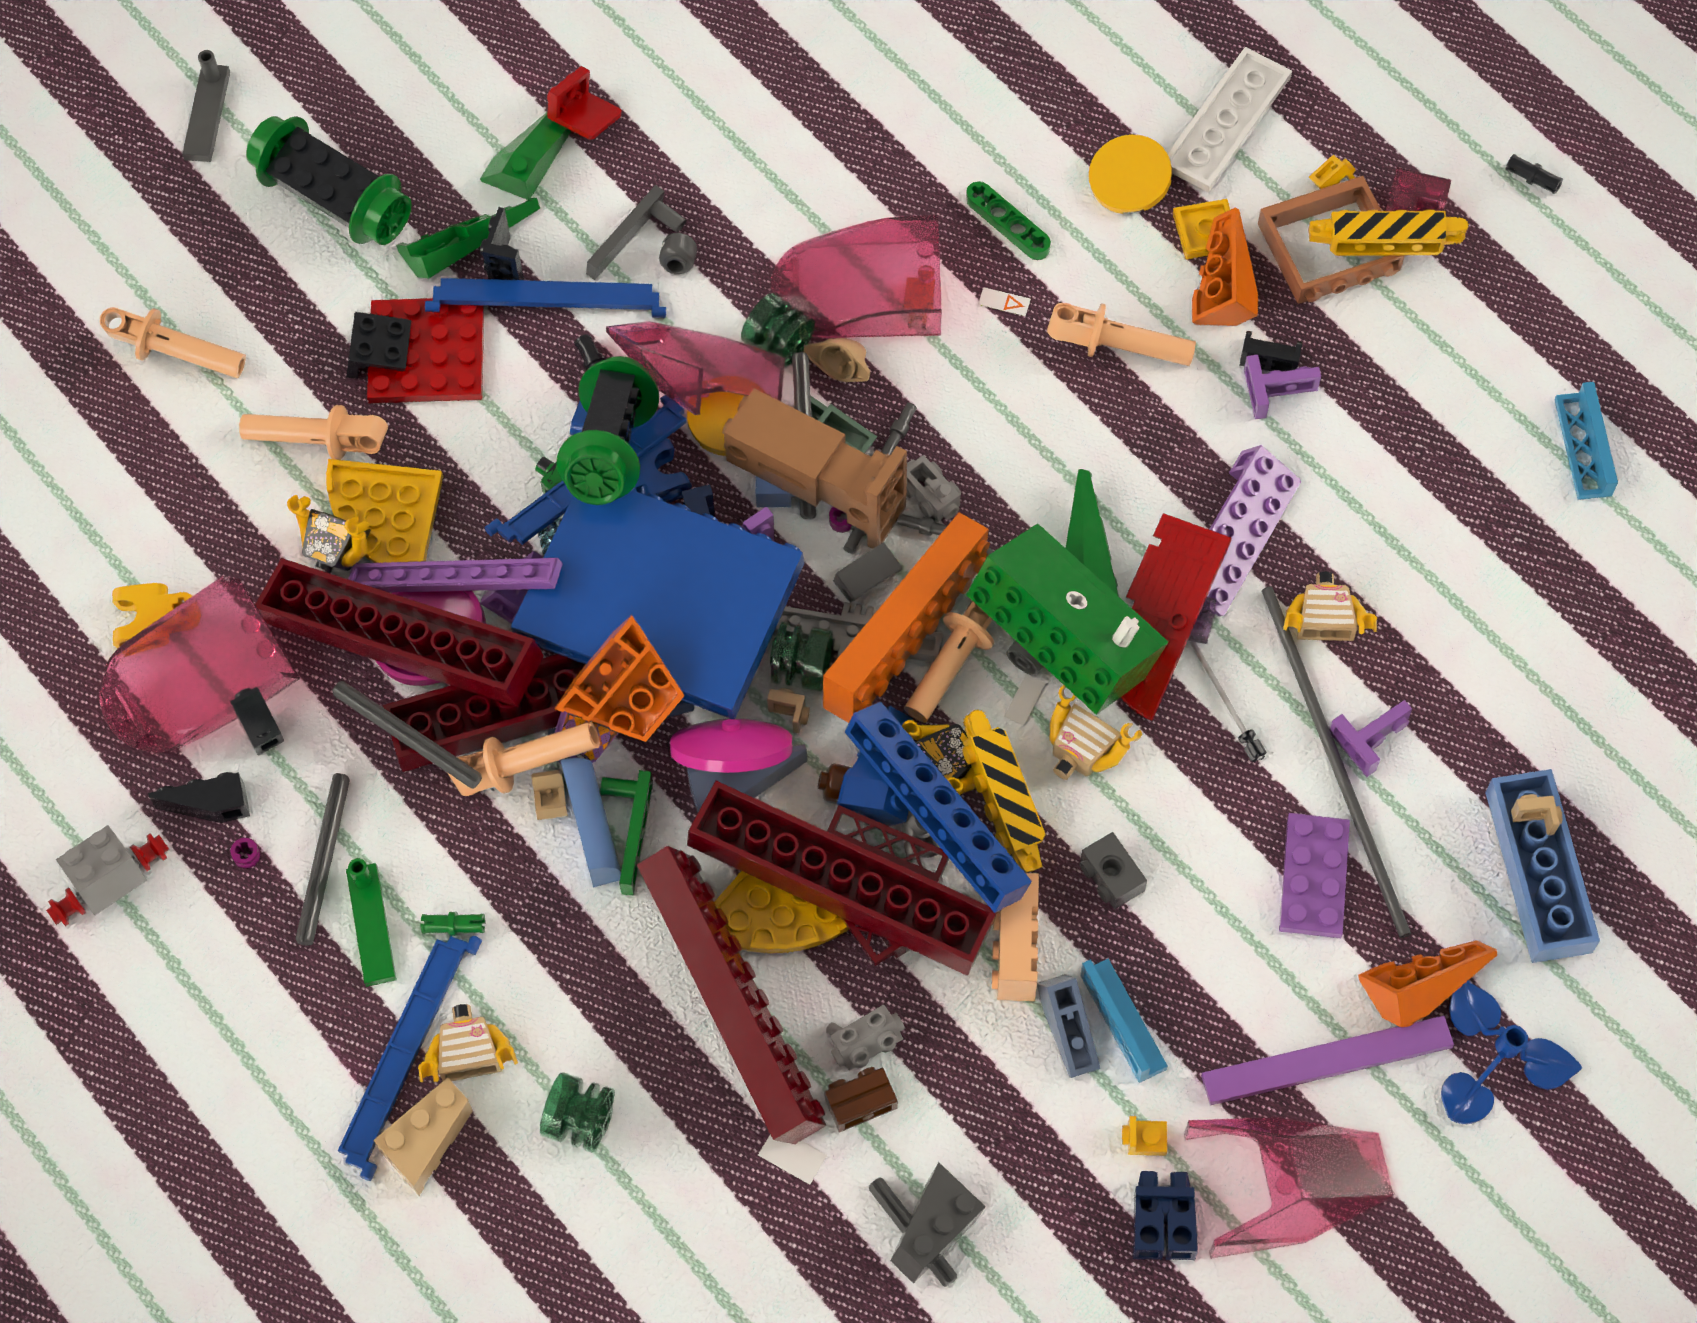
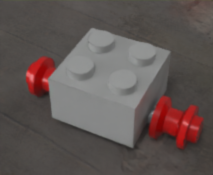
[46,825,169,927]

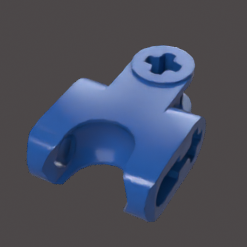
[634,438,692,503]

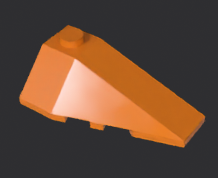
[1192,207,1258,326]
[1358,940,1497,1028]

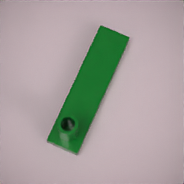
[600,770,653,896]
[346,858,397,987]

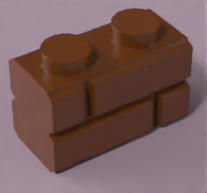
[824,1067,898,1133]

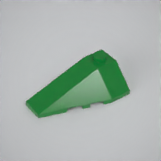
[480,111,571,200]

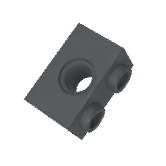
[1079,832,1147,910]

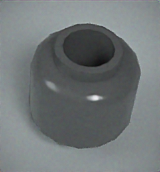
[659,233,698,275]

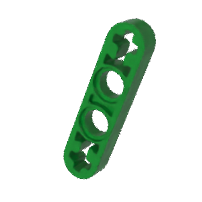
[966,181,1051,260]

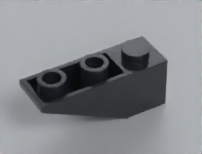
[230,687,284,756]
[148,772,250,823]

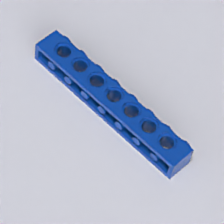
[845,702,1032,913]

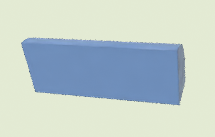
[560,758,621,888]

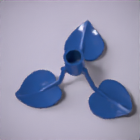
[1441,981,1582,1124]

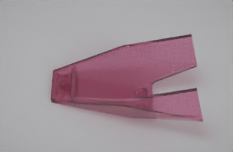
[606,321,785,415]
[1184,1117,1394,1259]

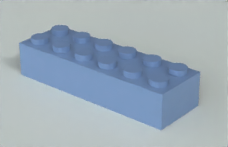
[1485,769,1600,963]

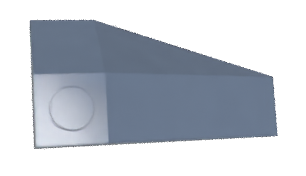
[687,744,807,812]

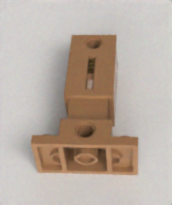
[722,388,907,549]

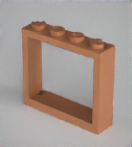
[1258,176,1405,304]

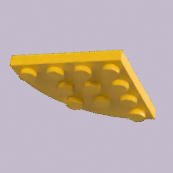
[326,459,443,563]
[714,871,855,953]

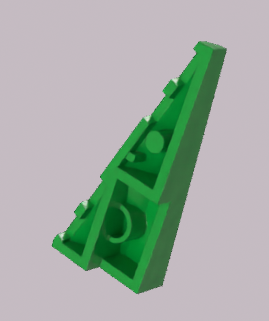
[396,198,540,279]
[1065,469,1119,596]

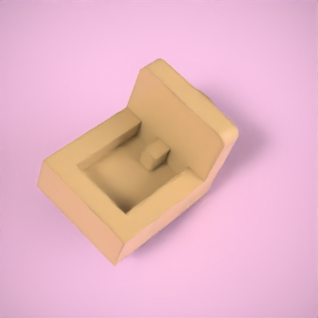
[767,688,810,734]
[531,770,568,820]
[1511,794,1562,835]

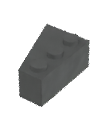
[890,1162,986,1283]

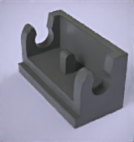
[833,542,902,603]

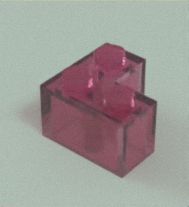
[1385,167,1452,211]

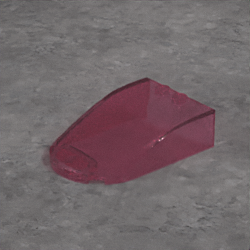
[771,215,942,338]
[99,576,300,752]

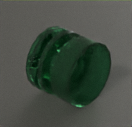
[741,292,815,369]
[770,622,833,692]
[540,1072,615,1153]

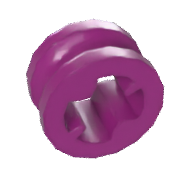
[829,507,852,533]
[230,838,261,869]

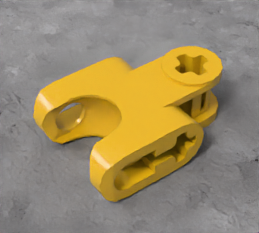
[112,583,203,651]

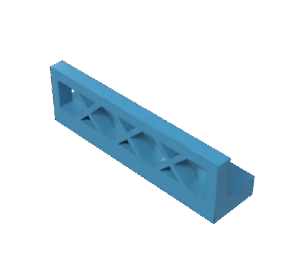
[1554,382,1618,500]
[1080,959,1168,1083]

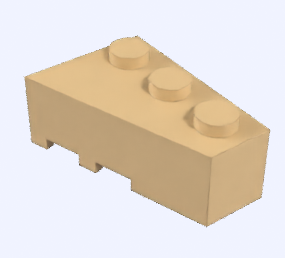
[373,1078,473,1196]

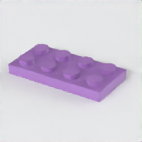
[1279,813,1350,939]

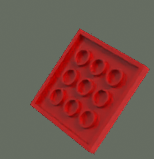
[367,298,485,404]

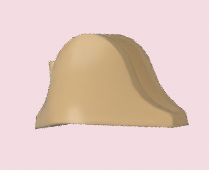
[804,338,870,382]

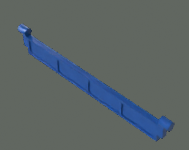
[425,278,666,318]
[485,390,687,545]
[338,936,482,1181]

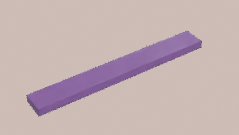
[348,558,562,592]
[1201,1016,1454,1106]

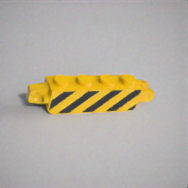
[1308,209,1469,256]
[962,709,1045,873]

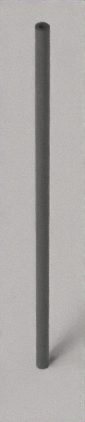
[1261,586,1411,938]

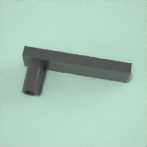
[182,50,230,162]
[586,185,687,280]

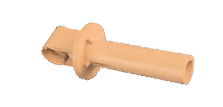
[1047,303,1196,366]
[100,307,246,378]
[239,405,388,460]
[904,601,994,723]
[447,722,600,796]

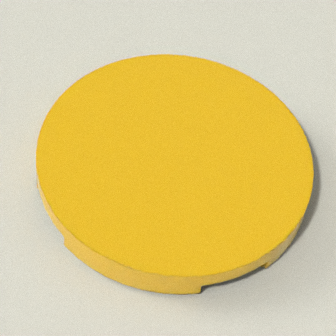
[1089,134,1172,214]
[687,376,766,456]

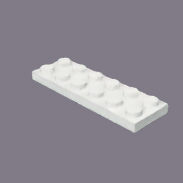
[1168,47,1292,193]

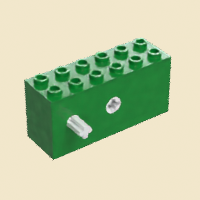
[966,523,1168,715]

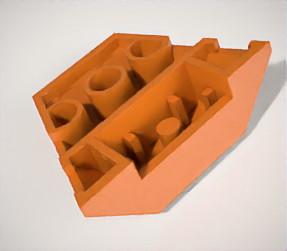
[555,615,684,742]

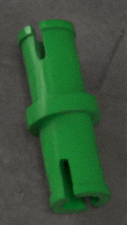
[420,912,486,936]

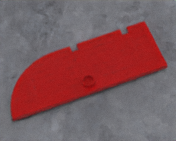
[1121,513,1232,721]

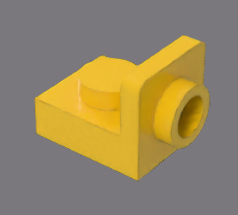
[1309,154,1356,189]
[1122,1116,1167,1156]

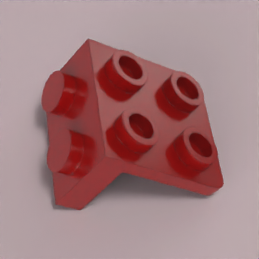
[547,66,622,140]

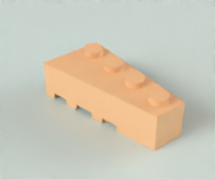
[992,873,1039,1001]

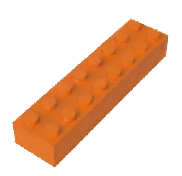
[823,512,990,723]

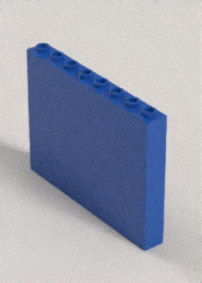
[510,488,804,719]

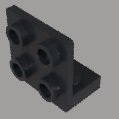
[480,207,524,280]
[346,312,411,379]

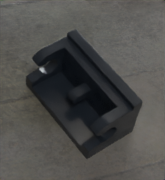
[1239,331,1303,372]

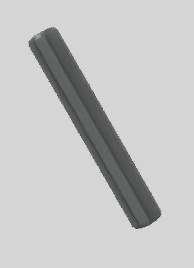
[869,1177,957,1287]

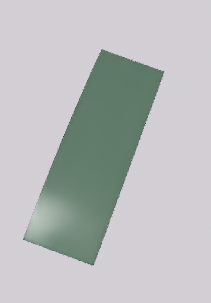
[793,395,877,453]

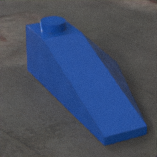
[837,706,913,826]

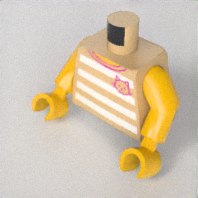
[1283,571,1377,641]
[1049,685,1142,780]
[418,1004,518,1082]

